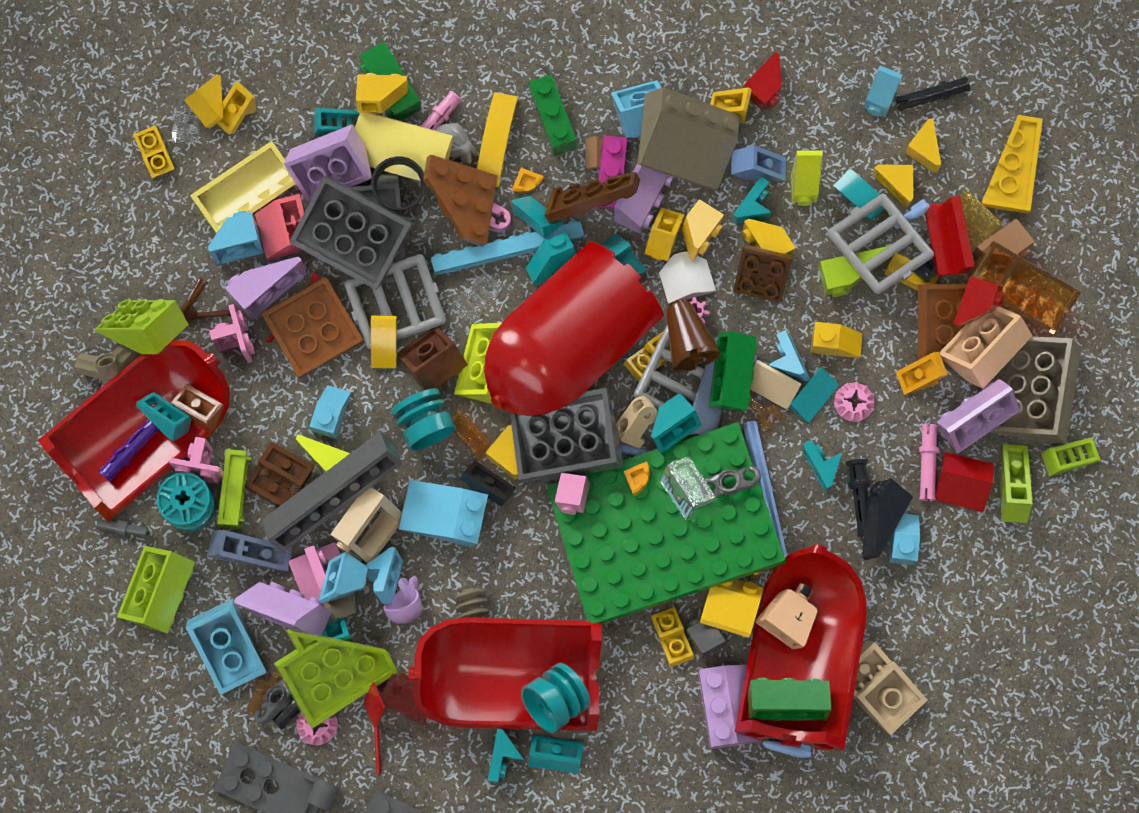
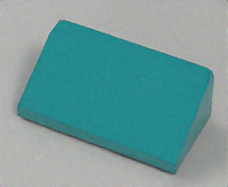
[511,196,563,239]
[789,367,839,424]
[528,735,584,774]

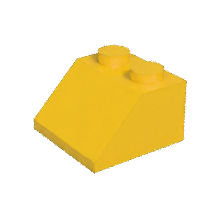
[700,580,763,638]

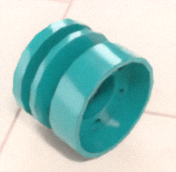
[391,388,457,451]
[157,472,216,532]
[521,663,590,733]

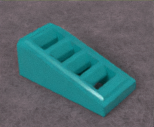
[314,108,360,137]
[136,392,192,441]

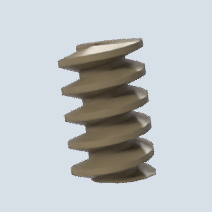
[454,588,488,618]

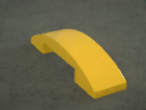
[477,92,518,188]

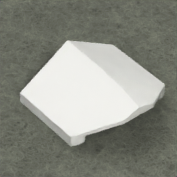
[659,251,716,304]

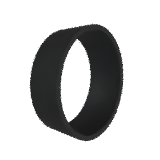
[371,156,426,211]

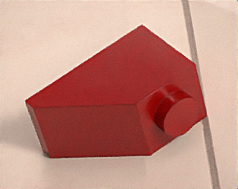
[743,52,782,112]
[953,276,1005,326]

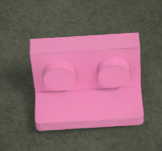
[209,304,255,363]
[169,437,224,484]
[289,543,340,600]

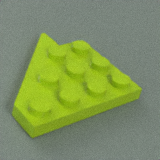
[274,629,398,728]

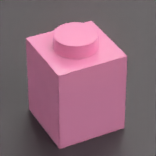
[555,473,590,515]

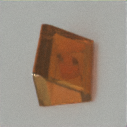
[452,408,492,461]

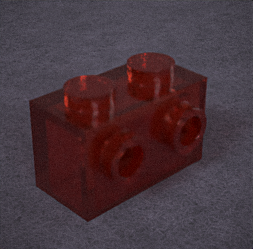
[381,672,429,726]

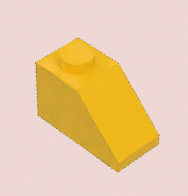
[645,207,684,261]
[811,322,863,358]

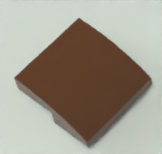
[245,441,314,507]

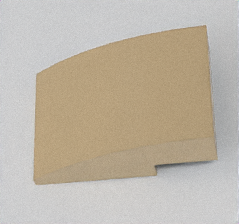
[853,641,928,735]

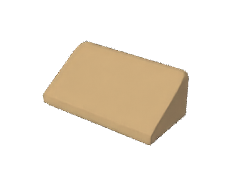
[750,360,801,409]

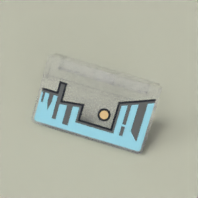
[660,456,715,520]

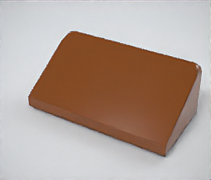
[171,384,224,432]

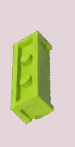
[217,449,253,530]

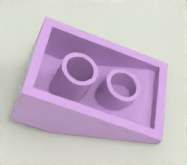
[225,257,307,322]

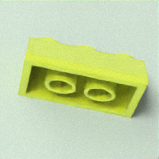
[454,323,501,404]

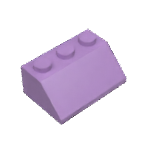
[284,124,372,203]
[614,163,675,234]
[937,379,1020,453]
[234,582,332,636]
[698,665,761,749]

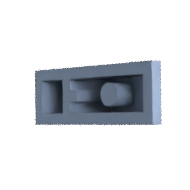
[207,530,293,572]

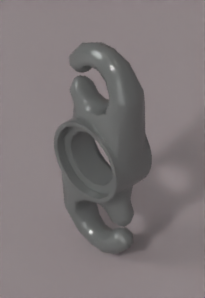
[698,465,761,500]
[254,679,292,724]

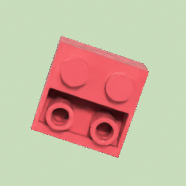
[255,194,305,261]

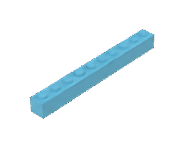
[431,220,584,276]

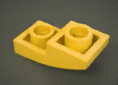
[133,125,175,179]
[371,316,397,368]
[624,331,670,382]
[651,607,694,668]

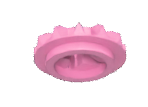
[834,382,875,422]
[296,713,338,745]

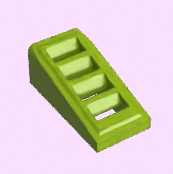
[1041,437,1101,476]

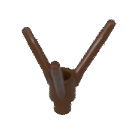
[180,278,231,321]

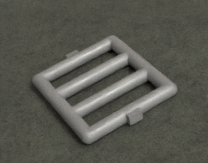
[827,194,934,294]
[344,254,446,350]
[633,325,705,411]

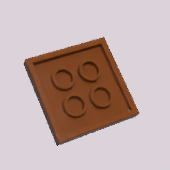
[261,277,364,379]

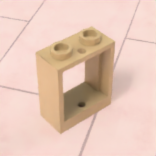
[330,488,402,564]

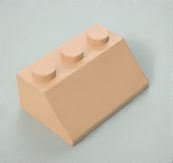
[940,306,1033,389]

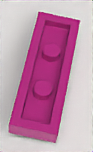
[596,135,627,209]

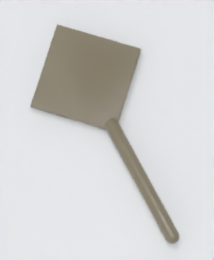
[324,554,380,623]

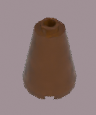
[667,299,721,372]

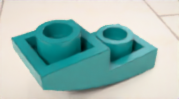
[833,169,884,221]

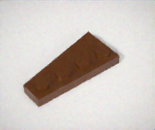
[544,172,640,223]

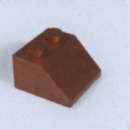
[397,326,468,390]

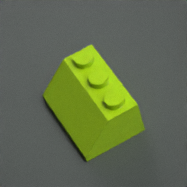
[117,546,195,634]

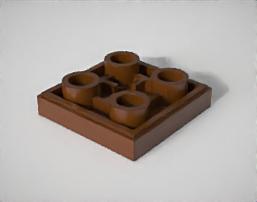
[733,244,792,303]

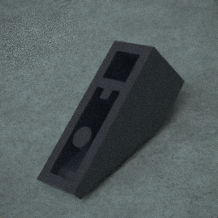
[862,478,913,560]

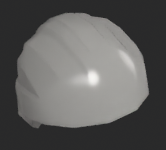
[435,123,477,164]

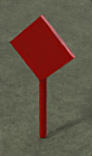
[363,682,385,775]

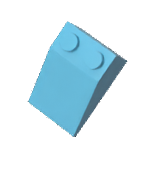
[398,480,488,547]
[186,599,267,695]

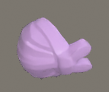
[383,575,422,624]

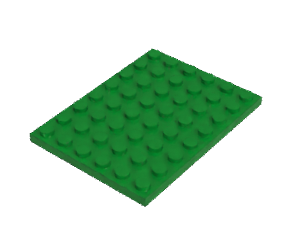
[546,422,786,624]

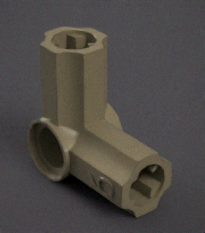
[74,344,141,385]

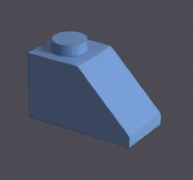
[731,145,786,181]

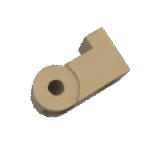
[616,396,658,449]

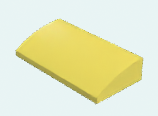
[355,113,454,181]
[190,141,296,234]

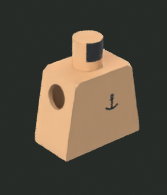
[755,584,817,650]

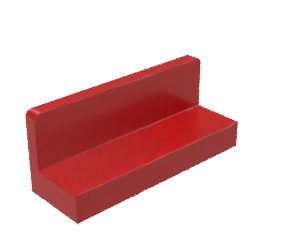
[925,196,975,276]

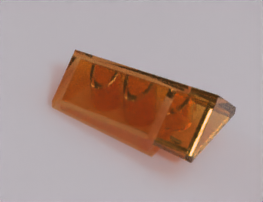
[967,240,1081,335]

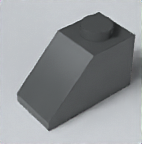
[686,617,725,659]

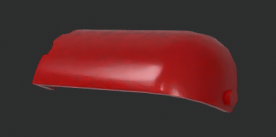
[484,241,664,416]
[38,340,230,522]
[735,544,867,750]
[408,617,602,731]

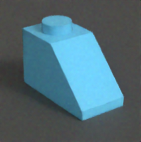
[863,66,902,117]
[309,385,351,439]
[889,514,920,566]
[319,552,368,604]

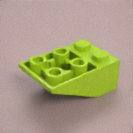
[95,299,189,354]

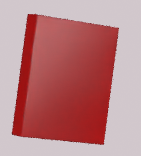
[935,452,994,512]

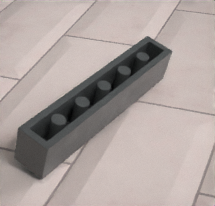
[262,431,402,552]

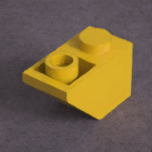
[356,73,408,113]
[682,199,724,261]
[742,219,795,255]

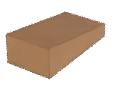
[585,136,603,170]

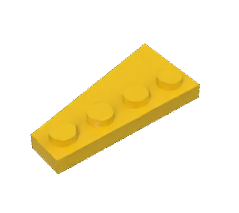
[980,115,1043,214]

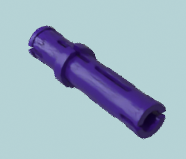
[99,419,159,482]

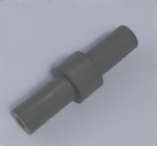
[96,519,149,537]

